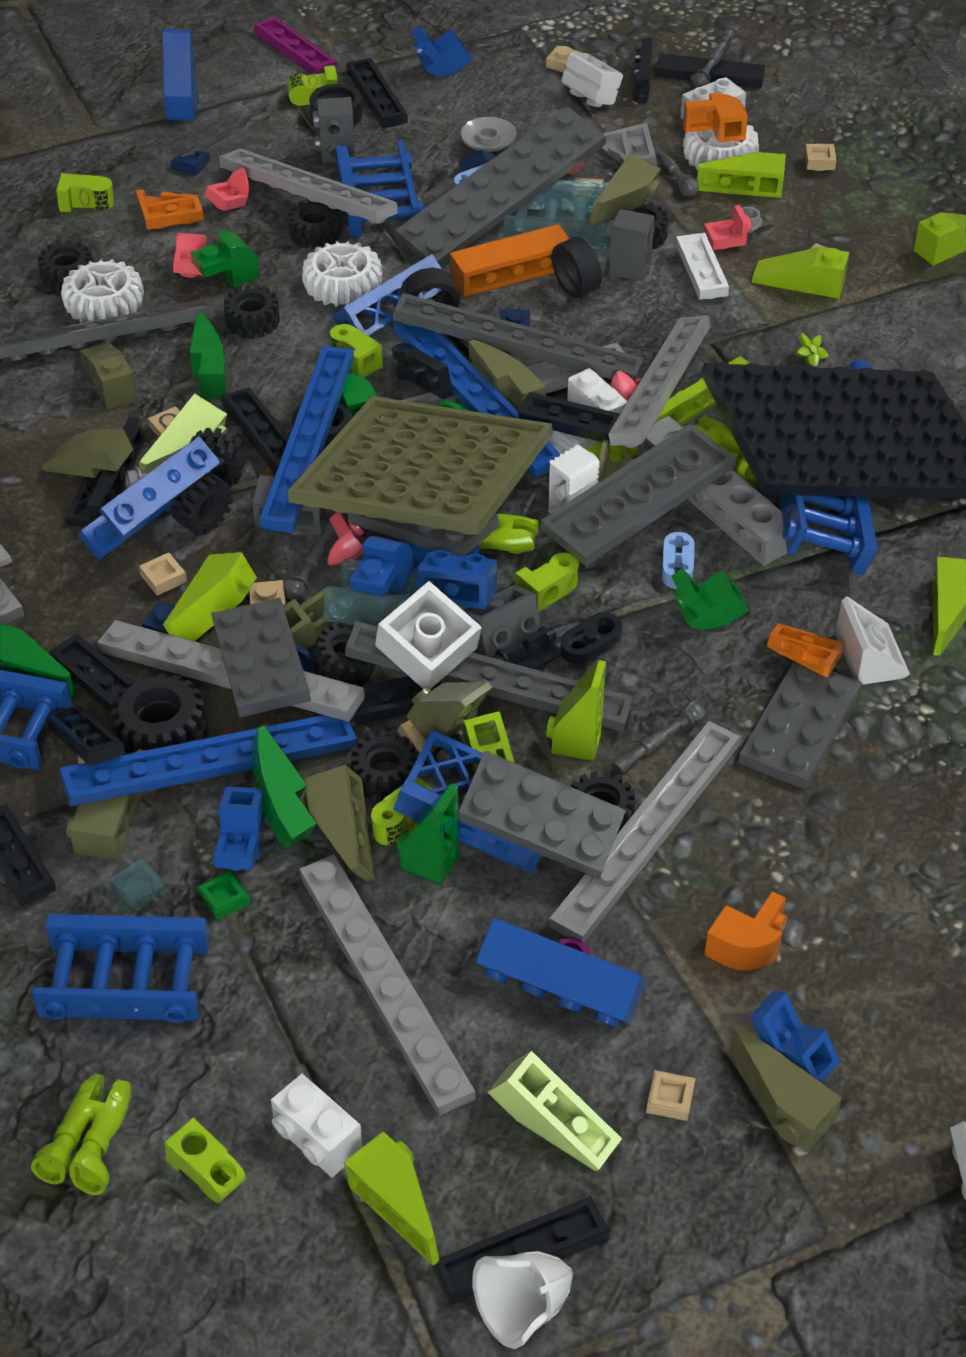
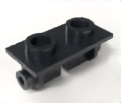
[492,626,562,670]

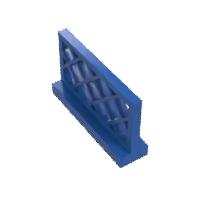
[393,730,541,874]

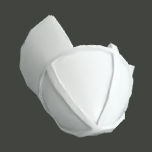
[472,1251,573,1349]

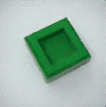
[197,870,250,922]

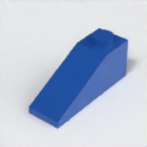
[163,29,199,121]

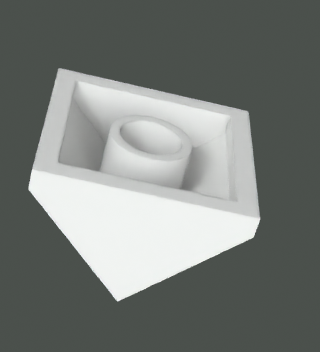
[836,596,910,684]

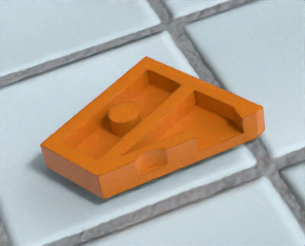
[136,189,204,230]
[767,623,845,677]

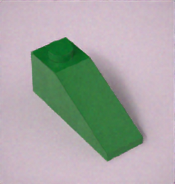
[0,624,75,701]
[397,784,459,885]

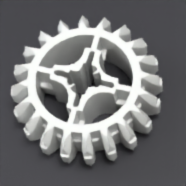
[683,125,759,170]
[302,241,383,307]
[61,259,144,323]

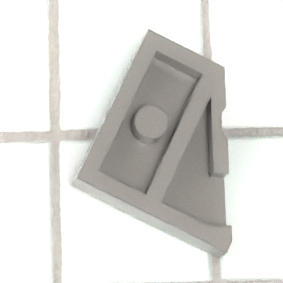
[600,123,657,166]

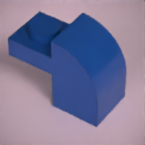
[411,25,473,76]
[350,536,415,597]
[214,787,264,871]
[750,990,841,1083]

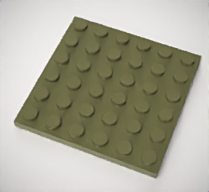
[288,396,553,535]

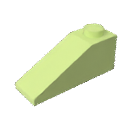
[139,394,227,474]
[488,1051,622,1171]

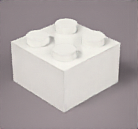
[375,581,482,689]

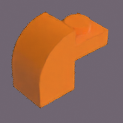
[683,93,748,143]
[705,891,788,971]

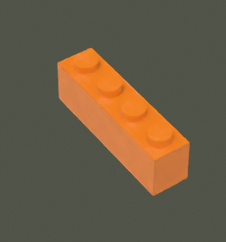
[450,224,569,297]

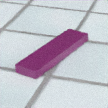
[254,16,338,75]

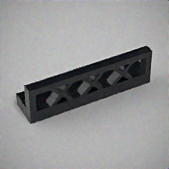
[65,417,145,527]

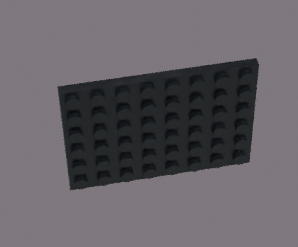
[701,362,966,499]

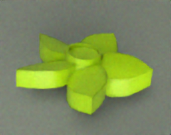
[795,333,829,367]

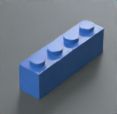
[475,918,647,1028]

